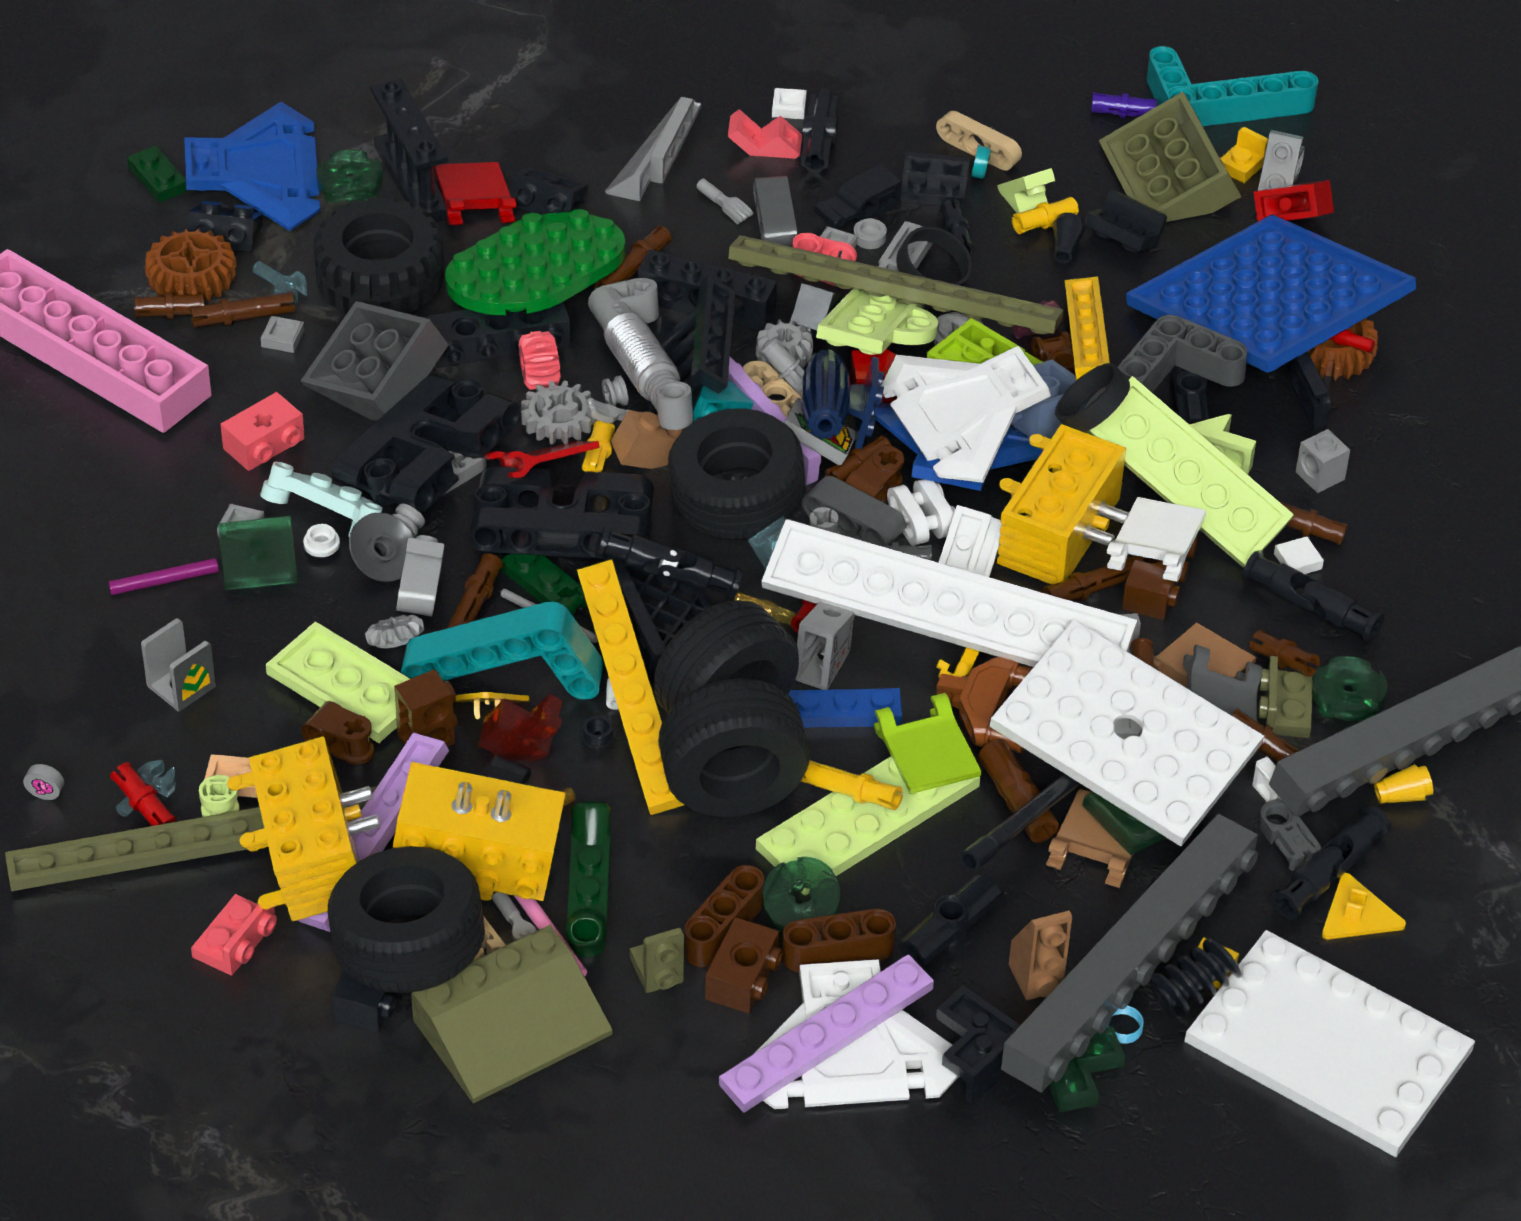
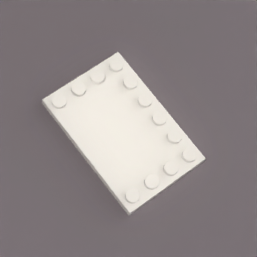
[1185,930,1475,1157]

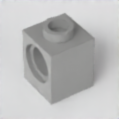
[1296,429,1350,493]

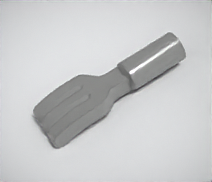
[696,178,753,224]
[587,398,628,423]
[492,892,537,941]

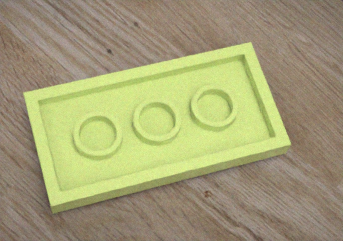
[266,622,410,743]

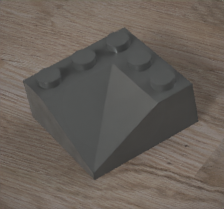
[301,301,449,421]

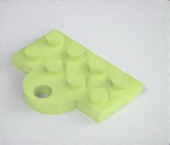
[816,288,938,355]

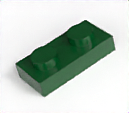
[127,145,188,203]

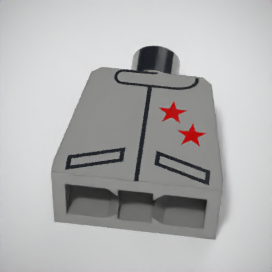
[795,602,855,690]

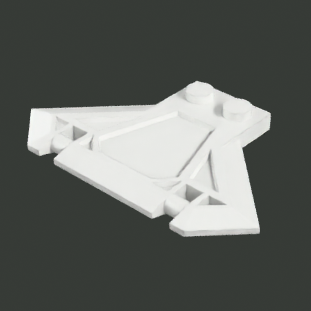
[881,346,1051,483]
[754,959,958,1109]

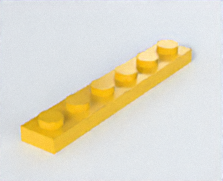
[1065,276,1110,381]

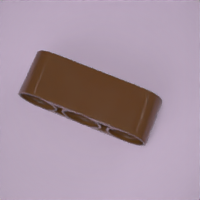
[684,865,764,967]
[782,909,896,972]

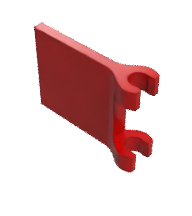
[434,162,516,225]
[485,441,600,478]

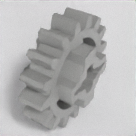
[521,381,596,444]

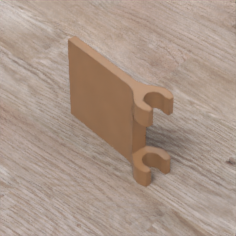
[1154,622,1257,689]
[1046,789,1146,888]

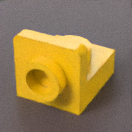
[1221,127,1268,183]

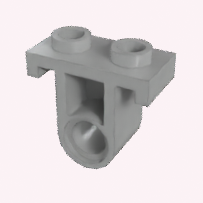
[1258,130,1305,191]
[396,535,445,617]

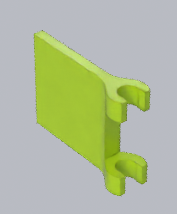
[874,693,982,794]

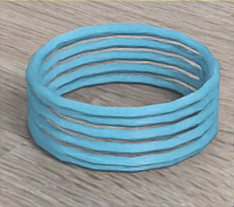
[1104,1005,1143,1044]

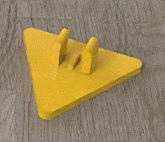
[456,692,529,720]
[1322,873,1406,940]

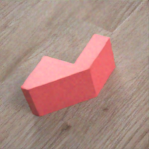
[728,109,802,159]

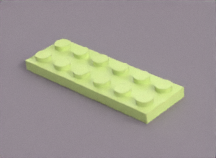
[1086,376,1294,568]
[756,757,980,896]

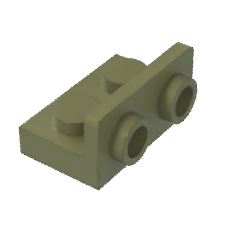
[1258,656,1312,738]

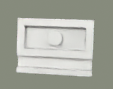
[939,505,1002,577]

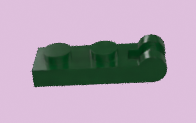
[500,554,588,616]

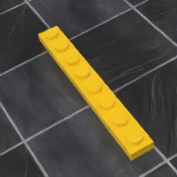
[577,559,684,816]

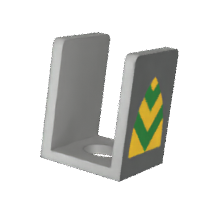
[141,618,216,712]

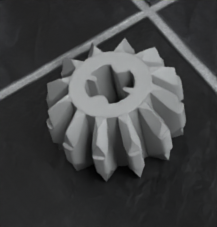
[756,320,813,374]

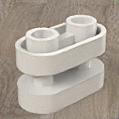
[887,479,956,546]

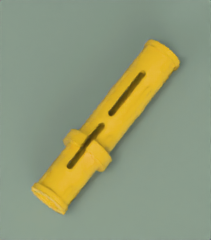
[800,760,903,811]

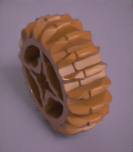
[145,228,237,303]
[1307,318,1378,381]

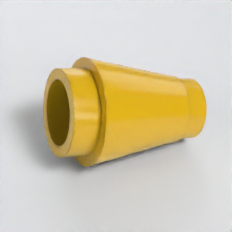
[1374,764,1434,804]

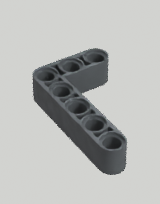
[1085,315,1247,434]

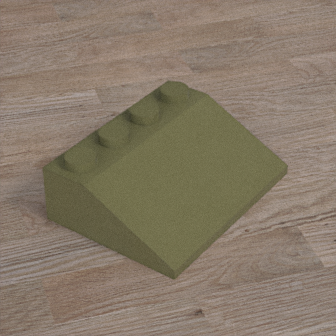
[1099,92,1241,222]
[411,925,613,1104]

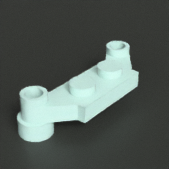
[260,462,383,537]

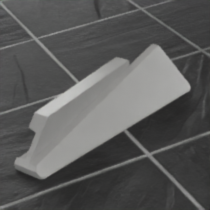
[605,97,701,201]

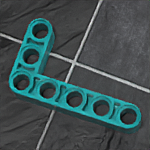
[1146,46,1319,126]
[401,602,604,700]

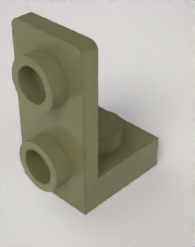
[630,928,684,993]

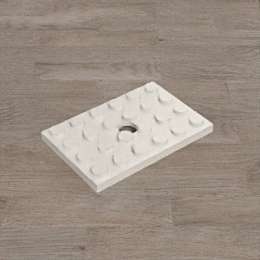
[990,619,1264,846]

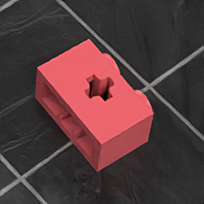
[220,392,305,471]

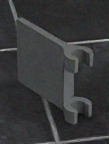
[1183,645,1262,757]

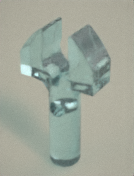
[253,261,307,303]
[116,760,176,817]

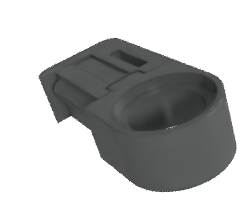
[1259,800,1321,871]

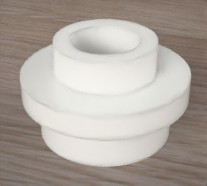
[303,524,340,557]

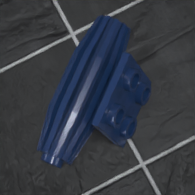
[801,349,884,449]

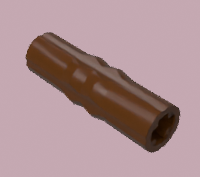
[978,740,1059,843]

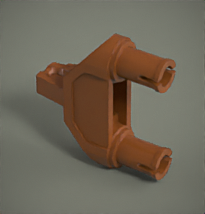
[936,657,1033,754]

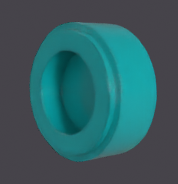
[971,145,991,179]

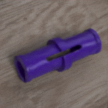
[1091,92,1157,119]

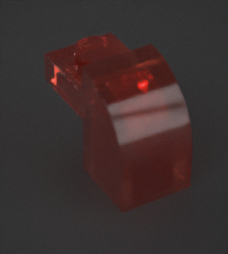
[478,694,562,762]

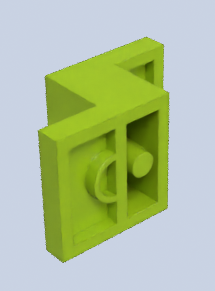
[927,318,1042,365]

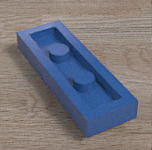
[788,688,902,728]

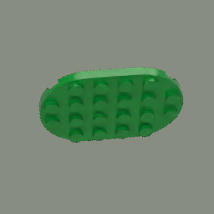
[445,209,626,315]

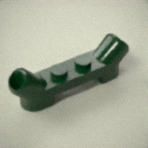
[566,801,611,958]

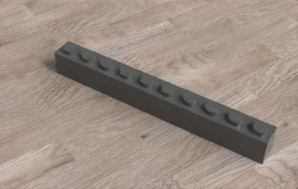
[1269,646,1521,817]
[1001,814,1258,1093]

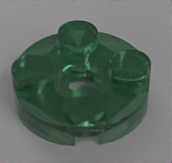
[316,149,383,203]
[1312,656,1387,721]
[763,856,842,931]

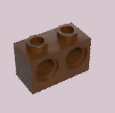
[394,669,458,747]

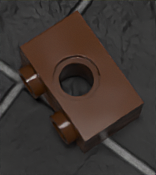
[705,917,783,1014]

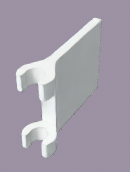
[1107,497,1206,582]

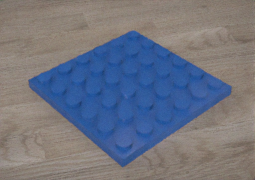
[1126,214,1416,373]

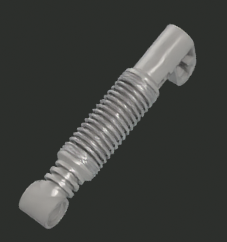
[588,278,693,430]

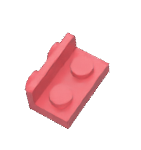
[191,894,277,976]

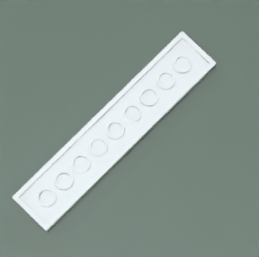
[762,519,1137,667]

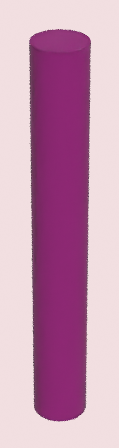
[108,558,219,596]

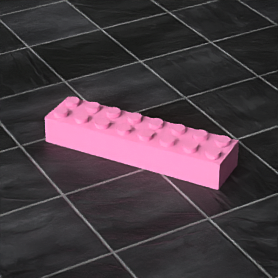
[0,249,212,433]

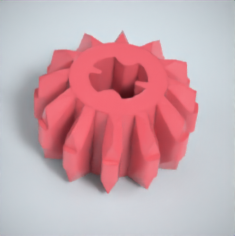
[518,331,561,390]

